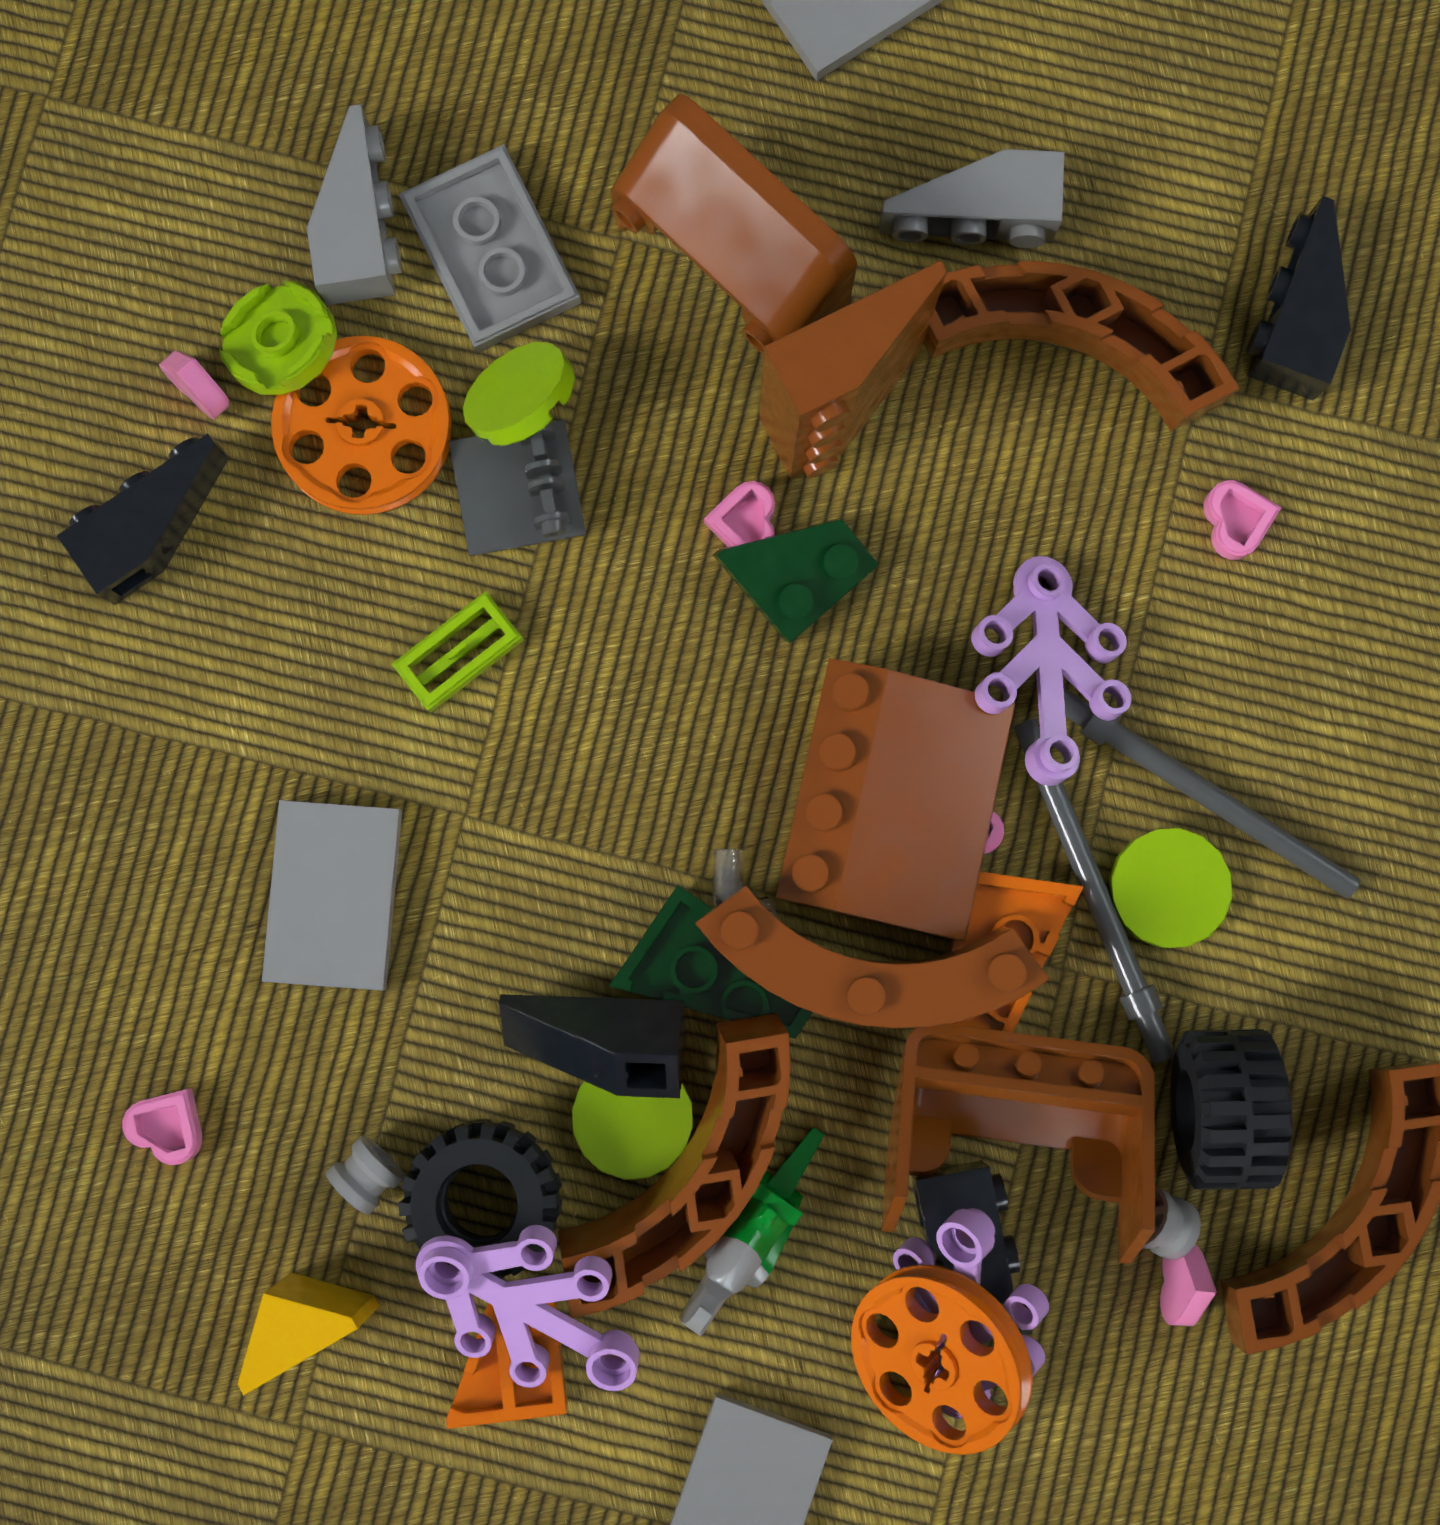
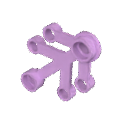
[971,556,1131,786]
[893,1208,1049,1419]
[416,1225,640,1391]

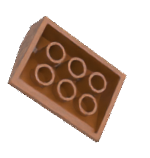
[759,260,947,479]
[776,658,1016,942]

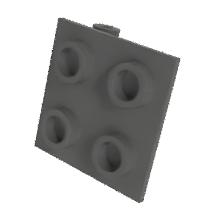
[449,420,586,557]

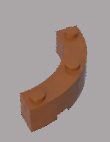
[923,261,1240,431]
[695,886,1050,1028]
[558,1013,791,1318]
[1220,1060,1440,1355]

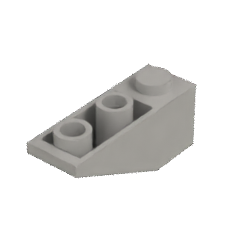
[307,104,402,305]
[879,149,1065,248]

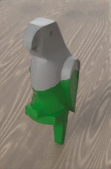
[679,1126,825,1336]

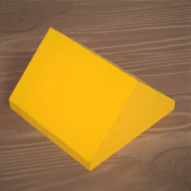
[238,1273,380,1396]

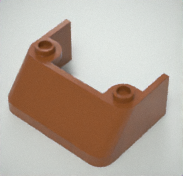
[611,94,857,354]
[881,1024,1155,1264]

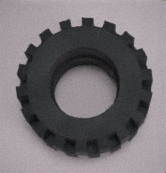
[1170,1029,1293,1190]
[399,1119,562,1280]

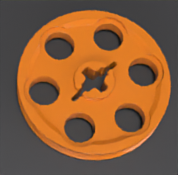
[271,336,452,515]
[851,1265,1033,1455]

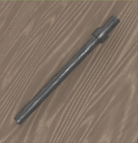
[1063,687,1361,899]
[1014,718,1175,1064]

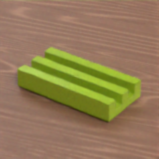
[391,591,524,713]

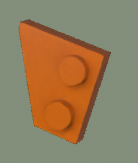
[446,1302,569,1429]

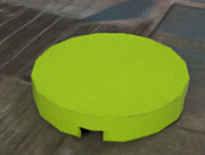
[220,281,337,395]
[463,342,575,446]
[1108,828,1232,948]
[572,1081,693,1180]

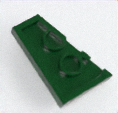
[609,885,813,1039]

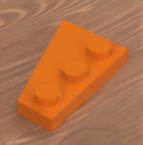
[948,872,1084,1032]

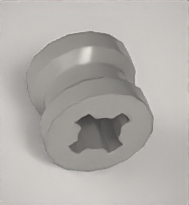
[325,1135,404,1215]
[1143,1186,1201,1260]

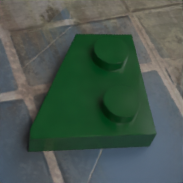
[713,519,879,643]

